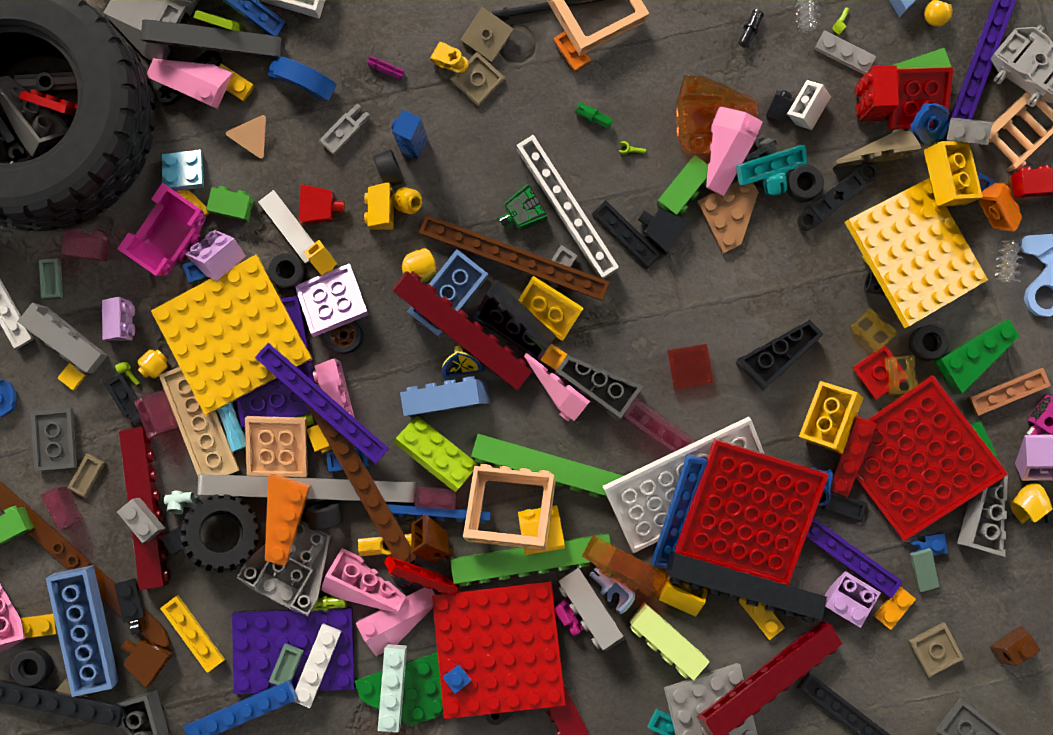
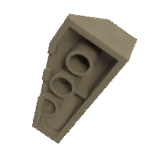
[832,129,921,168]

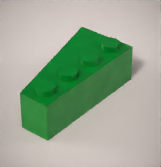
[934,319,1020,395]

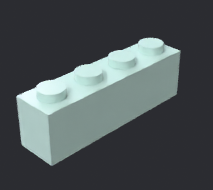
[378,644,407,733]

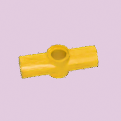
[358,534,411,556]

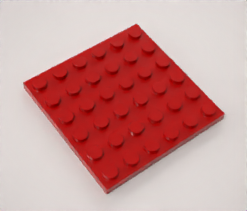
[837,375,1008,541]
[674,439,829,585]
[432,582,566,719]

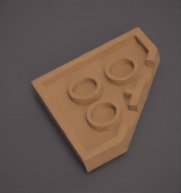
[696,181,758,254]

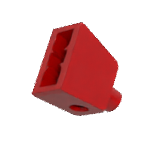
[299,184,345,225]

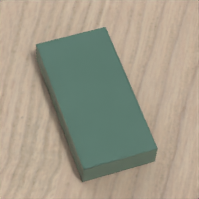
[39,258,63,299]
[910,548,940,592]
[269,643,304,685]

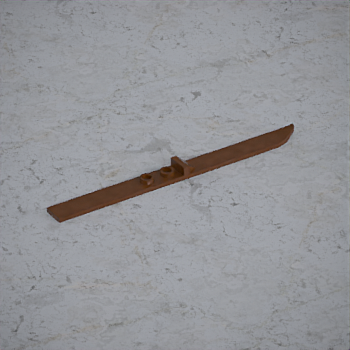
[0,482,169,647]

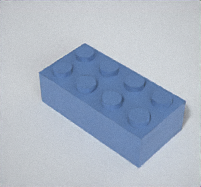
[407,250,489,338]

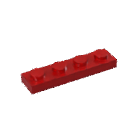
[830,416,877,497]
[384,555,459,596]

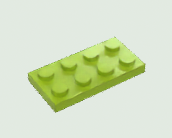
[393,416,479,492]

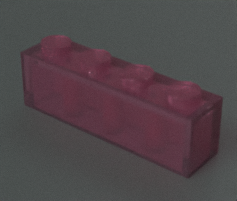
[623,397,697,452]

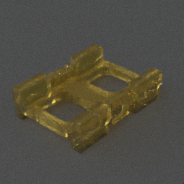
[850,308,897,353]
[885,355,918,395]

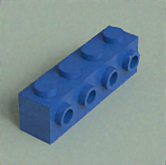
[391,110,428,159]

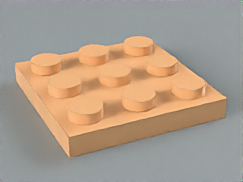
[245,416,308,477]

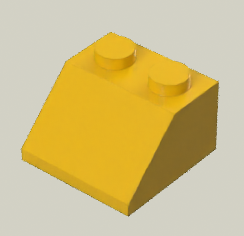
[364,183,394,230]
[518,505,565,555]
[659,578,708,617]

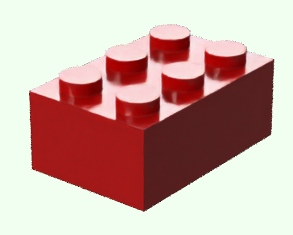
[854,65,899,122]

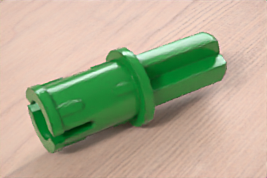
[574,102,613,129]

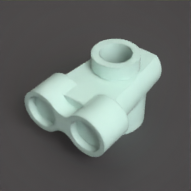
[164,491,200,514]

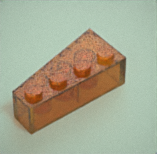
[582,535,668,597]

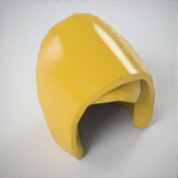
[402,248,437,283]
[1010,484,1053,524]

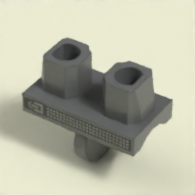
[744,135,778,162]

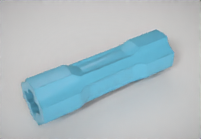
[217,402,246,452]

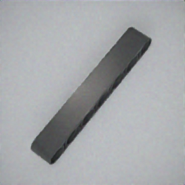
[141,19,282,58]

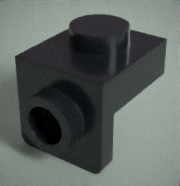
[766,90,794,123]

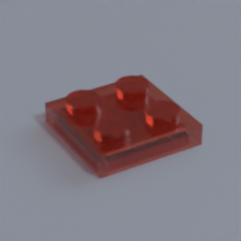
[667,344,714,389]

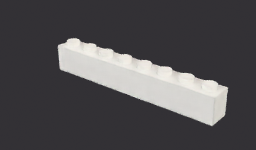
[517,135,619,279]

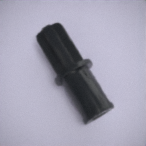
[738,9,764,48]

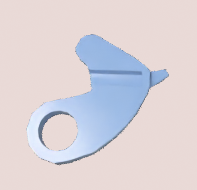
[1020,234,1053,317]

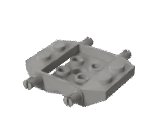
[990,25,1053,107]

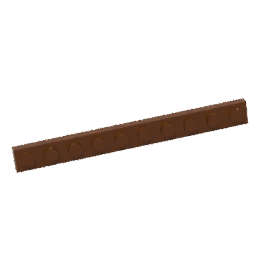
[419,215,610,301]
[306,384,417,563]

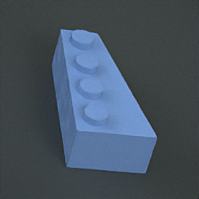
[400,376,490,416]

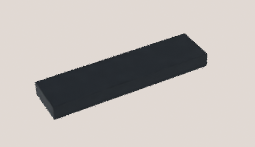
[592,200,662,269]

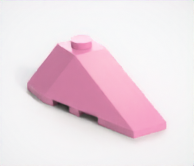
[147,58,233,109]
[706,107,763,196]
[524,353,590,422]
[321,548,406,613]
[356,587,435,656]

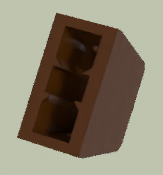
[411,514,454,563]
[990,626,1040,666]
[121,639,174,687]

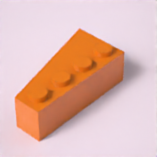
[265,474,311,566]

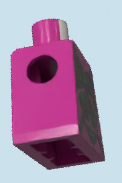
[1027,394,1053,435]

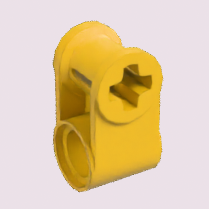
[430,42,469,74]

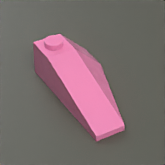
[313,359,354,417]
[0,584,25,652]

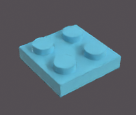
[162,150,204,191]

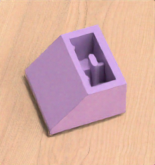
[185,230,246,281]
[102,297,135,342]
[1015,435,1053,481]
[825,571,881,628]

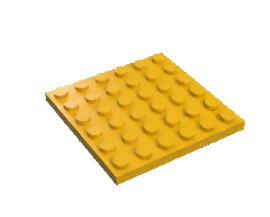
[845,178,988,328]
[151,255,312,415]

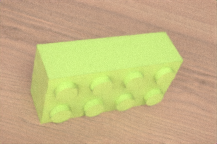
[629,602,710,680]

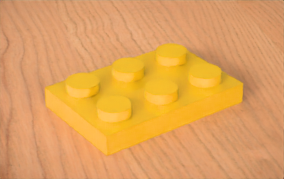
[519,276,583,341]

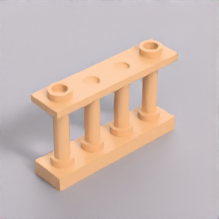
[981,91,1053,172]

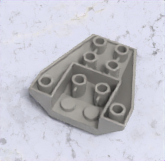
[104,0,200,61]
[236,520,330,616]

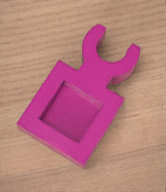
[555,598,584,636]

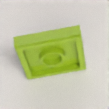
[194,10,245,32]

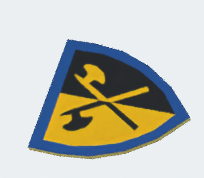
[442,346,482,377]

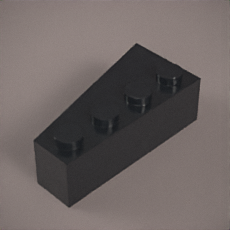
[473,280,556,361]
[736,320,824,391]

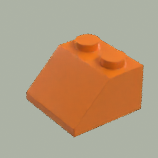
[978,183,1022,232]

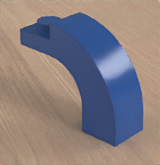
[267,56,337,101]

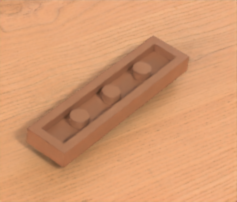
[968,368,1051,416]

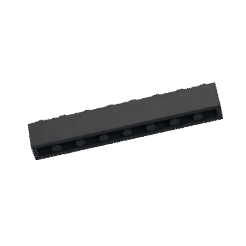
[664,553,827,623]

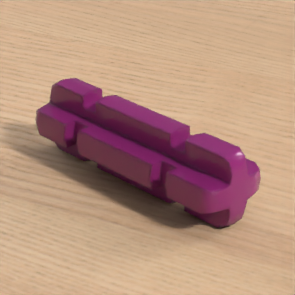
[367,56,405,80]

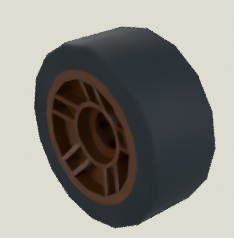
[324,320,363,354]

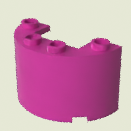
[117,183,206,276]

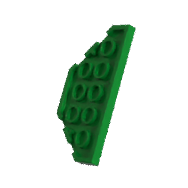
[355,652,444,726]

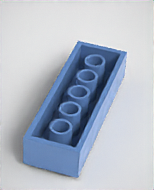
[46,565,119,697]

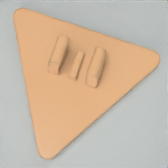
[226,115,266,158]

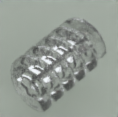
[796,0,821,34]
[994,241,1024,283]

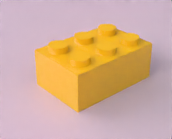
[924,141,983,206]
[799,381,864,454]

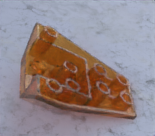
[676,75,758,155]

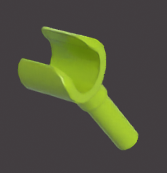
[832,8,849,35]
[619,141,646,155]
[115,362,140,386]

